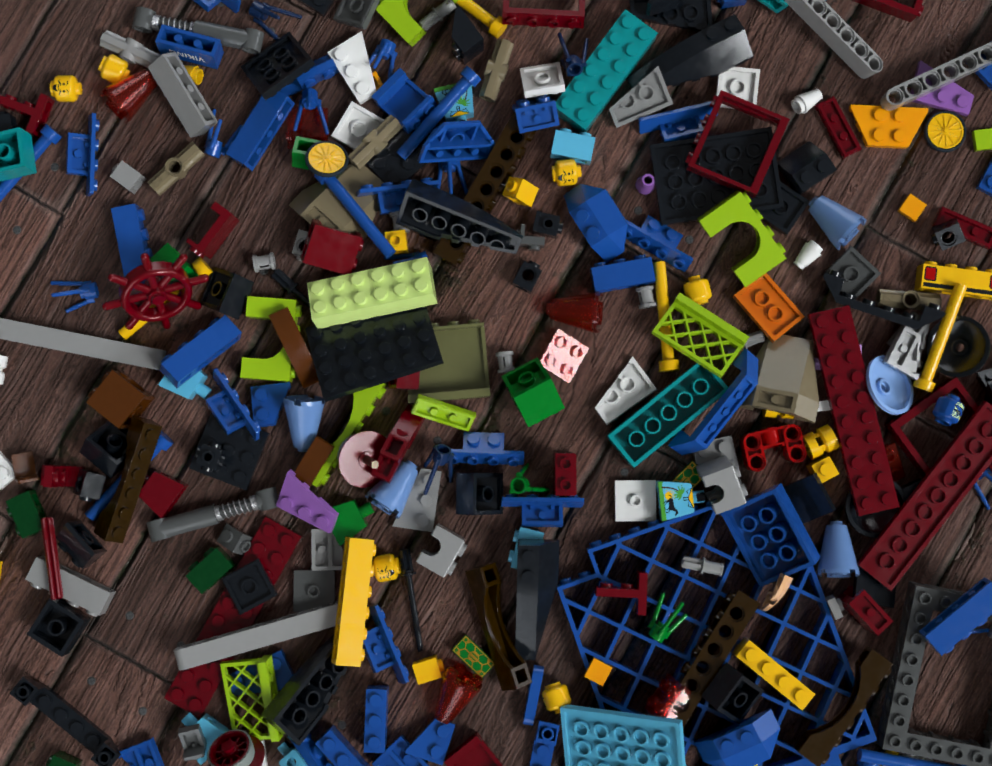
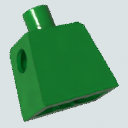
[332,500,375,546]

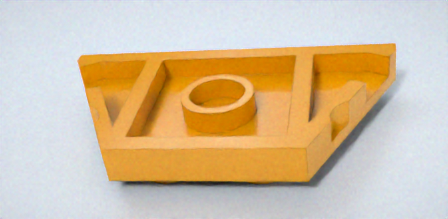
[849,104,928,149]

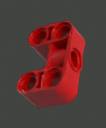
[739,424,806,471]

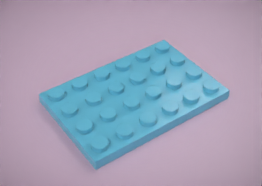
[560,704,686,766]

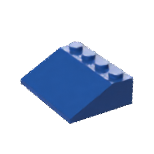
[721,483,820,587]

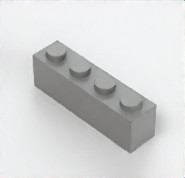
[148,52,218,138]
[25,555,116,617]

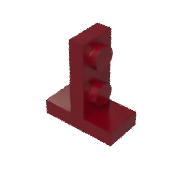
[0,93,55,138]
[41,465,85,487]
[595,571,648,616]

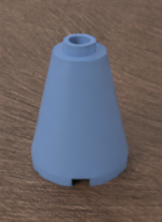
[808,195,867,250]
[283,395,325,452]
[365,460,418,519]
[817,521,860,578]

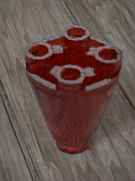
[435,662,483,724]

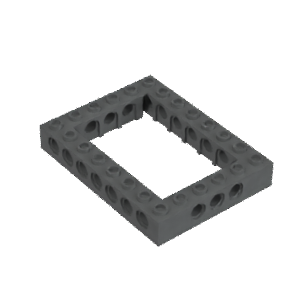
[876,581,992,766]

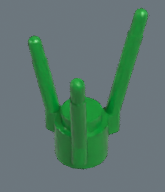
[509,463,550,495]
[648,593,687,643]

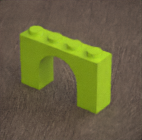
[376,0,458,47]
[697,190,787,287]
[240,296,302,382]

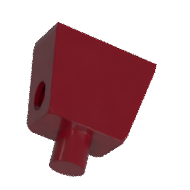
[139,471,189,518]

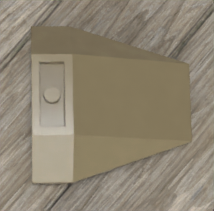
[289,164,384,240]
[739,335,819,423]

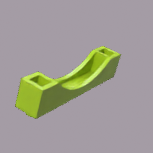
[312,383,387,487]

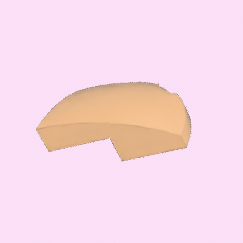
[760,573,793,612]

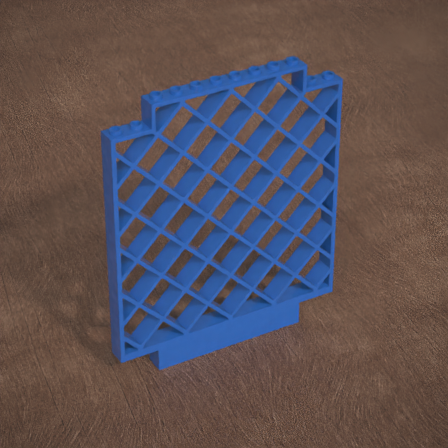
[557,498,877,766]

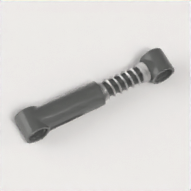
[132,7,264,55]
[146,487,278,543]

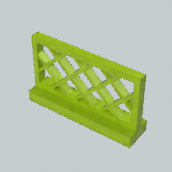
[651,293,749,378]
[220,655,283,742]

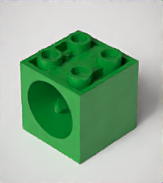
[501,357,565,427]

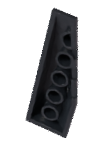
[627,14,753,88]
[396,179,523,254]
[515,539,559,660]
[261,635,348,746]

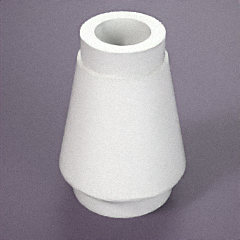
[791,88,823,114]
[793,240,823,270]

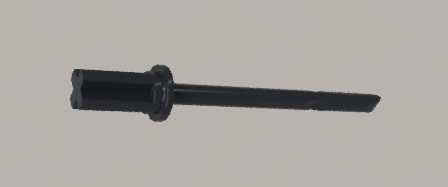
[271,268,310,308]
[399,548,423,652]

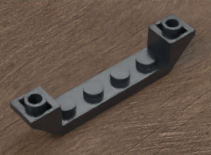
[822,270,946,329]
[10,676,121,766]

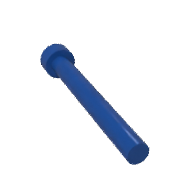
[396,65,482,160]
[0,123,62,202]
[314,174,396,259]
[85,431,174,521]
[857,748,967,766]

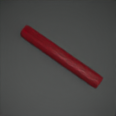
[41,517,63,600]

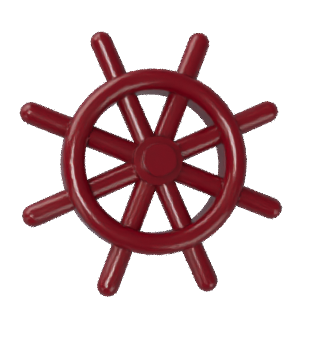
[102,253,209,330]

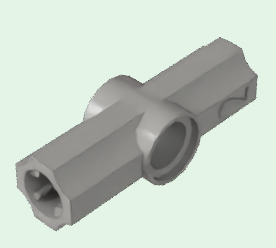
[99,30,161,68]

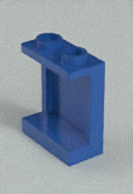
[371,68,437,134]

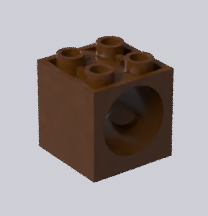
[86,370,155,429]

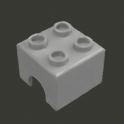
[696,455,748,514]
[416,523,467,578]

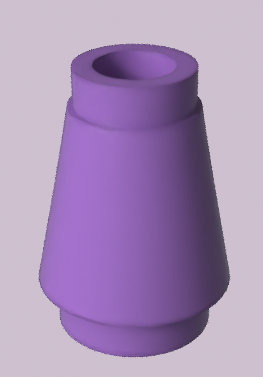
[635,174,655,195]

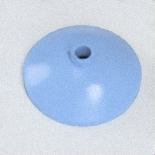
[866,355,914,415]

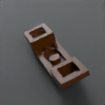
[268,307,319,389]
[295,436,335,489]

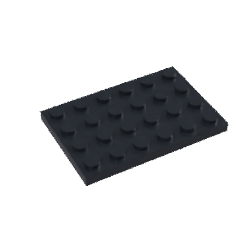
[649,127,784,226]
[305,306,444,402]

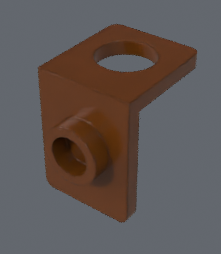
[11,451,40,484]

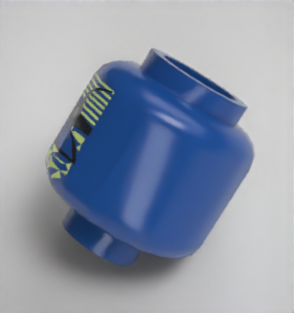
[932,394,964,426]

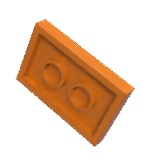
[733,273,805,343]

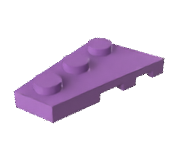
[910,61,974,117]
[276,469,339,534]

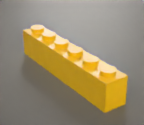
[331,537,376,667]

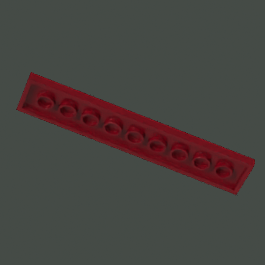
[807,305,900,516]
[857,401,992,591]
[164,516,302,718]

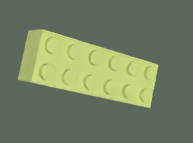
[307,257,438,329]

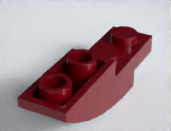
[371,405,425,484]

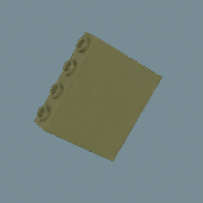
[408,319,491,404]

